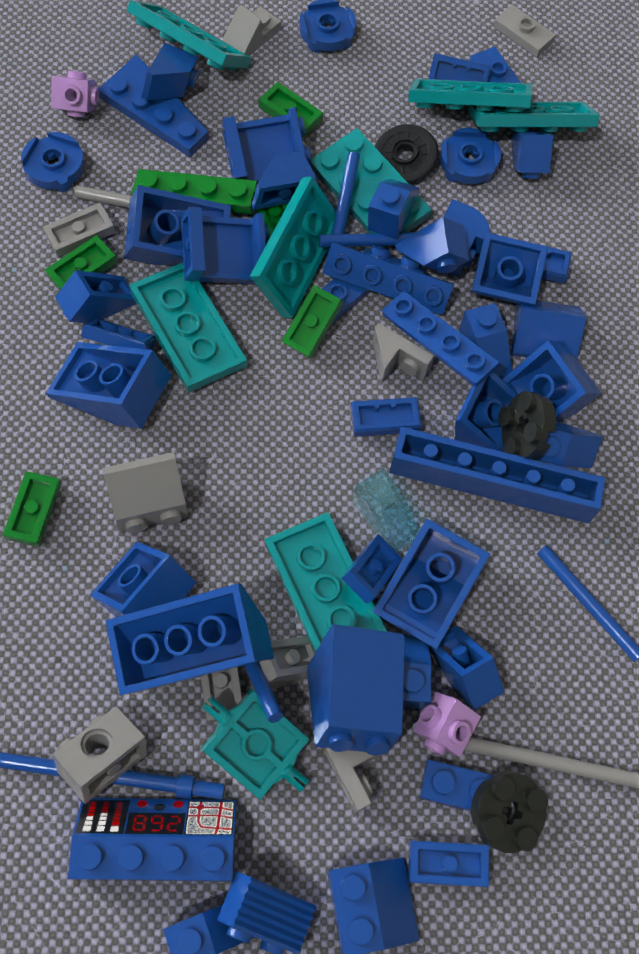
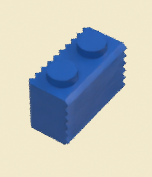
[217,871,316,954]

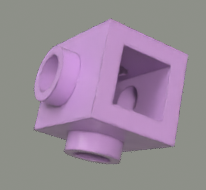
[51,71,99,117]
[413,691,481,757]

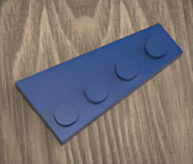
[99,54,209,158]

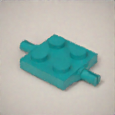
[201,689,310,800]

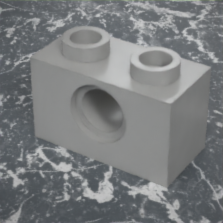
[52,706,147,804]

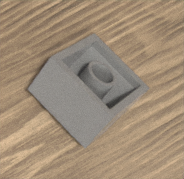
[102,452,188,533]

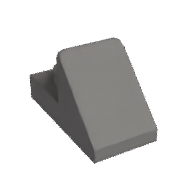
[222,5,281,56]
[372,323,434,382]
[259,636,315,689]
[322,748,378,814]

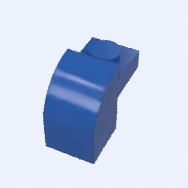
[444,199,490,278]

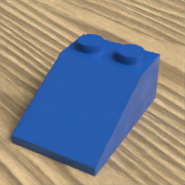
[124,185,231,266]
[45,342,172,429]
[373,518,490,650]

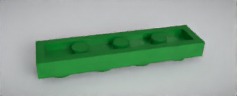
[131,169,257,214]

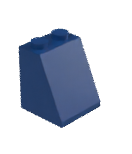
[307,624,404,755]

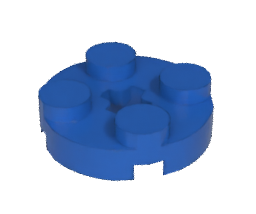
[299,0,356,53]
[439,128,501,184]
[21,132,85,192]

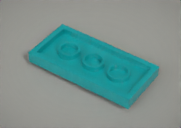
[126,0,252,71]
[408,79,533,112]
[468,102,600,132]
[310,128,432,249]
[250,177,336,318]
[129,263,247,393]
[264,512,387,653]

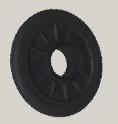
[374,124,438,184]

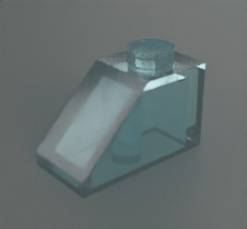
[352,468,419,552]

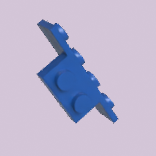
[323,242,454,314]
[382,291,500,387]

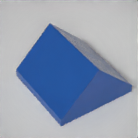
[471,232,548,307]
[511,300,587,359]
[455,372,517,452]

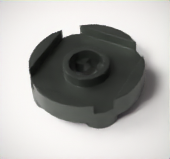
[498,391,556,460]
[471,771,548,853]

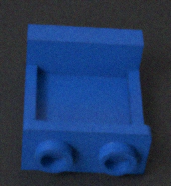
[222,107,311,184]
[181,207,269,284]

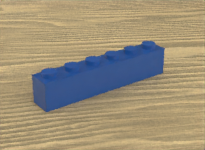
[389,426,606,524]

